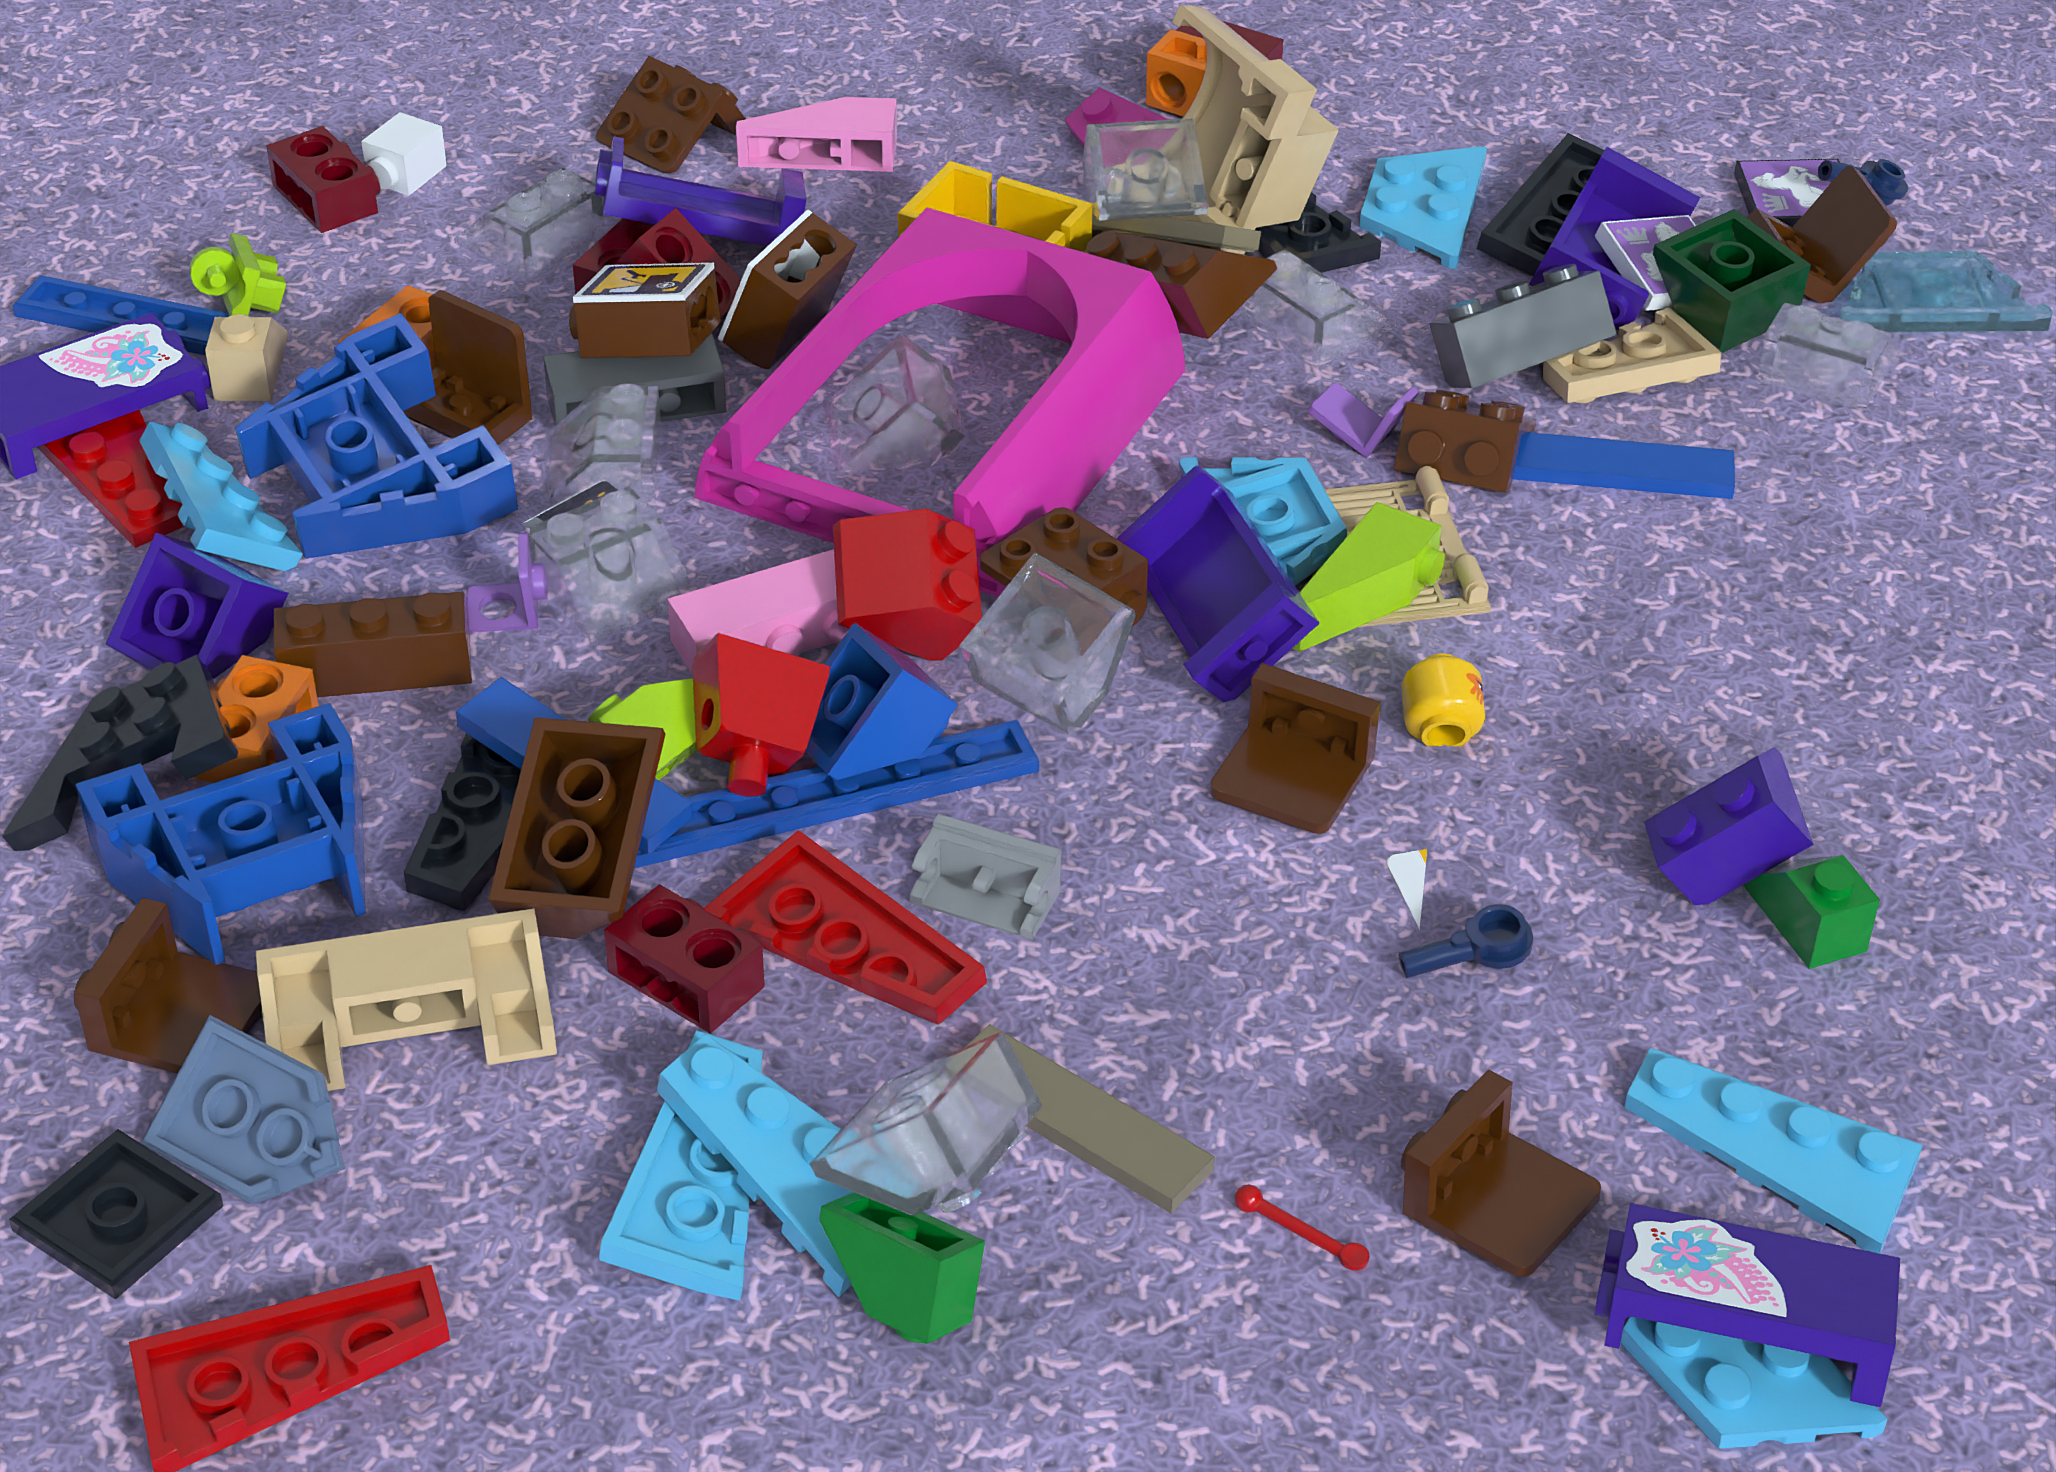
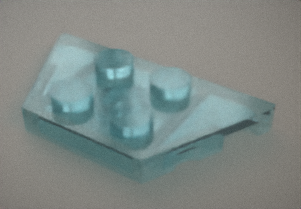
[1837,251,2053,333]

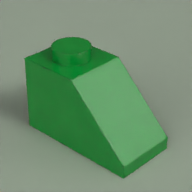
[1743,855,1880,969]
[819,1187,985,1344]

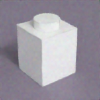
[361,112,447,196]

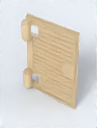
[1311,466,1491,627]

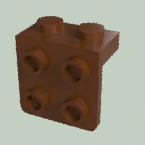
[596,56,746,174]
[1747,166,1897,303]
[403,290,533,445]
[1394,390,1537,493]
[980,507,1148,665]
[1210,663,1380,834]
[74,898,262,1074]
[1401,1069,1601,1277]

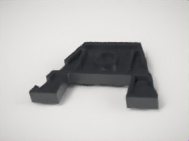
[3,655,238,851]

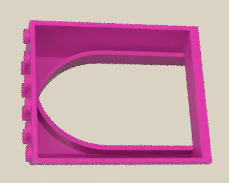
[695,207,1185,599]

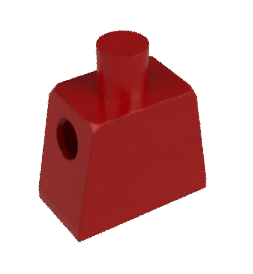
[692,633,830,797]

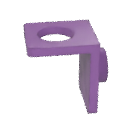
[1308,383,1420,458]
[467,533,548,632]

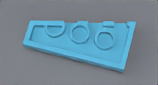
[139,421,303,571]
[599,1030,763,1300]
[657,1033,931,1297]
[1624,1048,1923,1253]

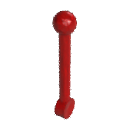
[1235,1184,1370,1270]

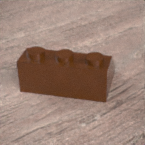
[1083,230,1278,339]
[274,592,472,698]
[488,717,666,939]

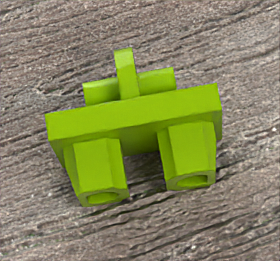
[189,233,286,316]

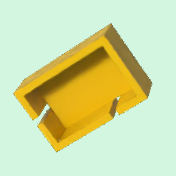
[897,161,1093,252]

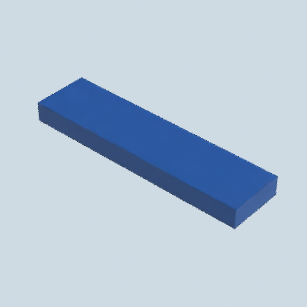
[12,275,229,356]
[1513,432,1735,499]
[456,677,693,855]

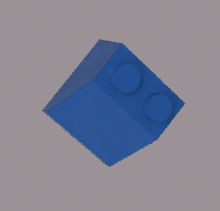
[805,622,959,780]

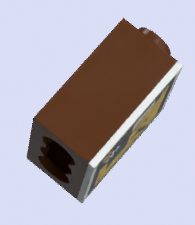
[718,210,857,370]
[569,262,721,358]

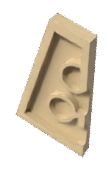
[1543,307,1721,403]

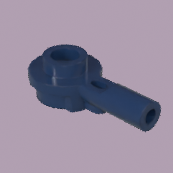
[1818,159,1908,206]
[1398,904,1533,978]

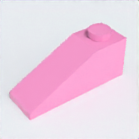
[736,97,897,172]

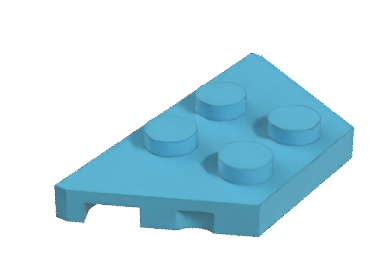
[1359,146,1487,269]
[1178,457,1347,586]
[1620,1317,1887,1448]

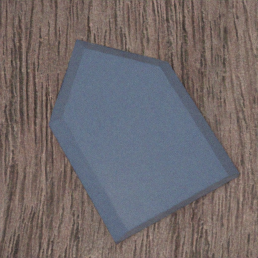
[140,1015,345,1204]

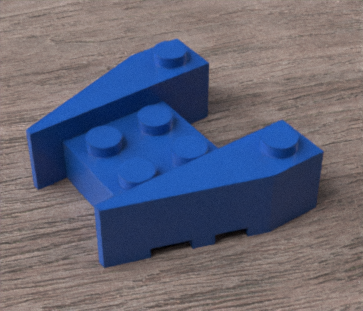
[235,313,518,559]
[76,703,366,965]

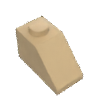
[205,314,288,401]

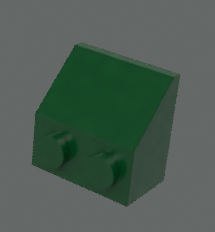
[1652,209,1811,353]

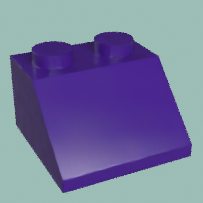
[106,533,289,679]
[1644,747,1814,905]

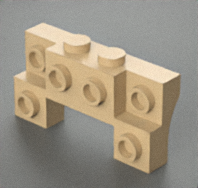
[256,908,557,1091]

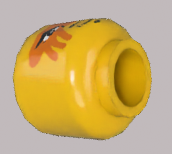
[1401,653,1486,746]

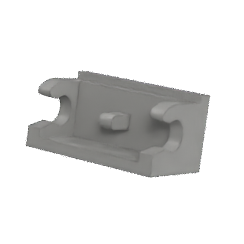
[909,813,1061,940]

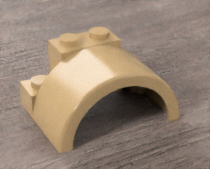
[1106,5,1339,255]

